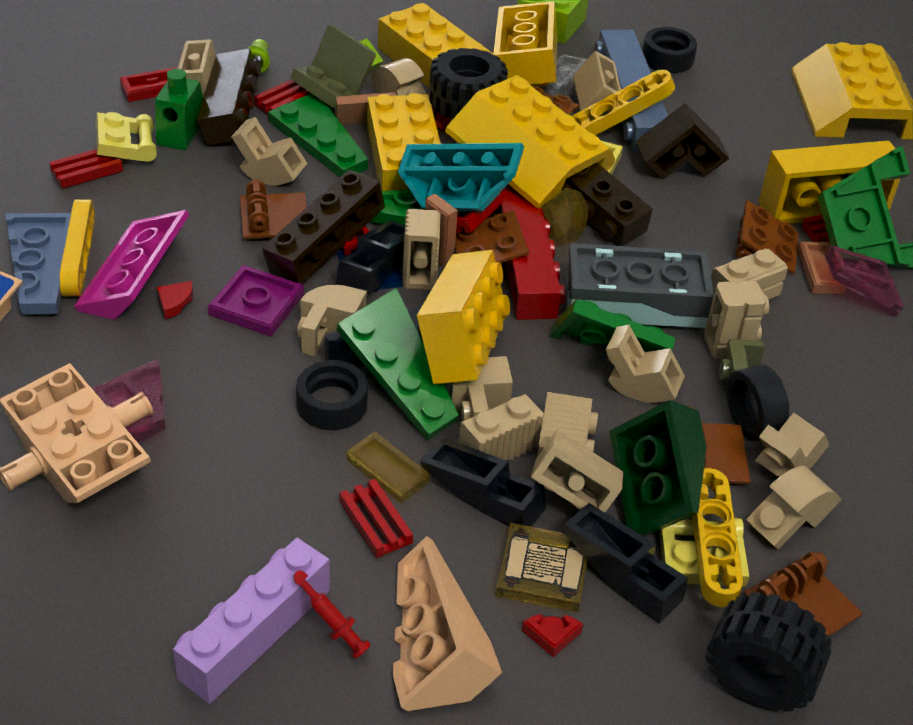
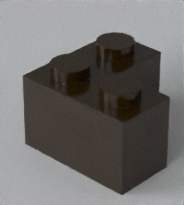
[636,103,729,179]

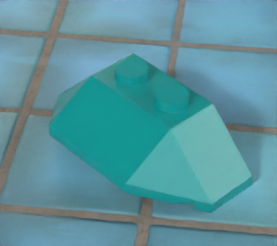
[398,143,524,212]

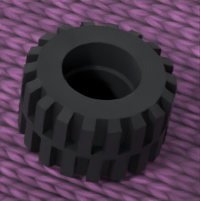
[429,48,508,119]
[705,593,832,712]

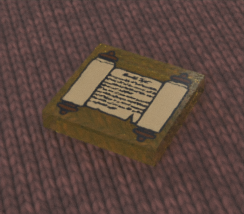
[495,523,587,612]

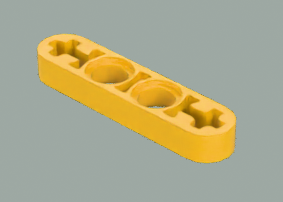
[572,70,675,135]
[60,199,95,297]
[692,468,743,607]

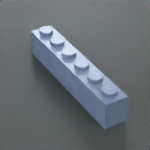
[594,29,668,153]

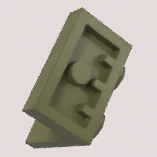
[290,25,376,109]

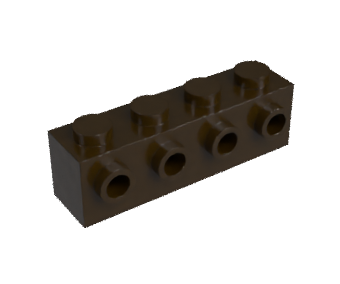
[197,48,261,145]
[558,163,653,246]
[262,170,385,284]

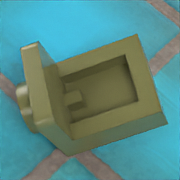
[719,339,765,392]

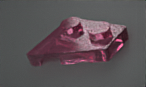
[824,245,904,317]
[92,359,166,442]

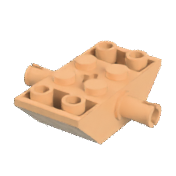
[0,363,153,503]

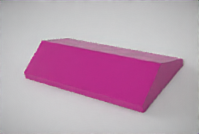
[74,210,189,320]

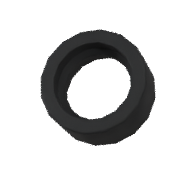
[642,27,697,73]
[296,360,368,430]
[727,364,789,439]

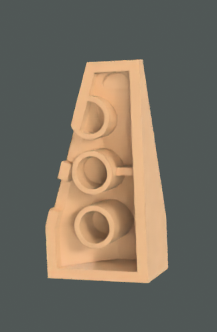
[393,536,502,711]

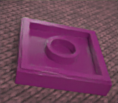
[208,265,304,337]

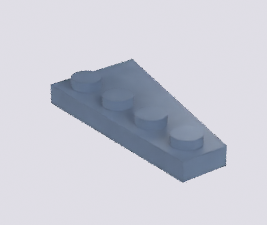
[5,213,71,315]

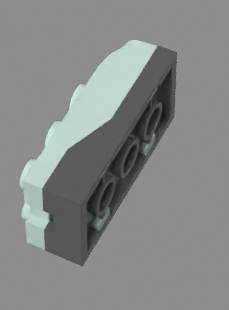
[566,243,714,328]

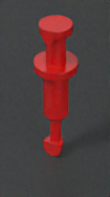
[293,570,371,659]

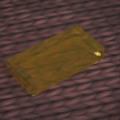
[347,432,430,503]

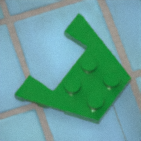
[817,146,913,269]

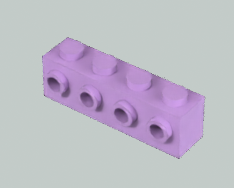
[173,537,330,704]

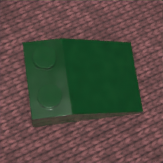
[609,400,707,537]

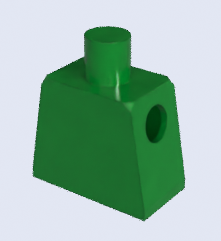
[155,69,203,151]

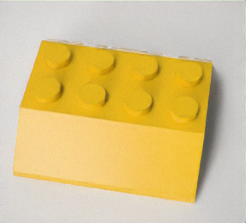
[791,42,913,140]
[445,75,615,209]

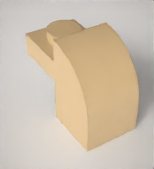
[369,58,432,108]
[231,117,308,186]
[297,285,367,356]
[606,324,685,403]
[451,356,513,421]
[756,412,829,477]
[746,466,842,550]

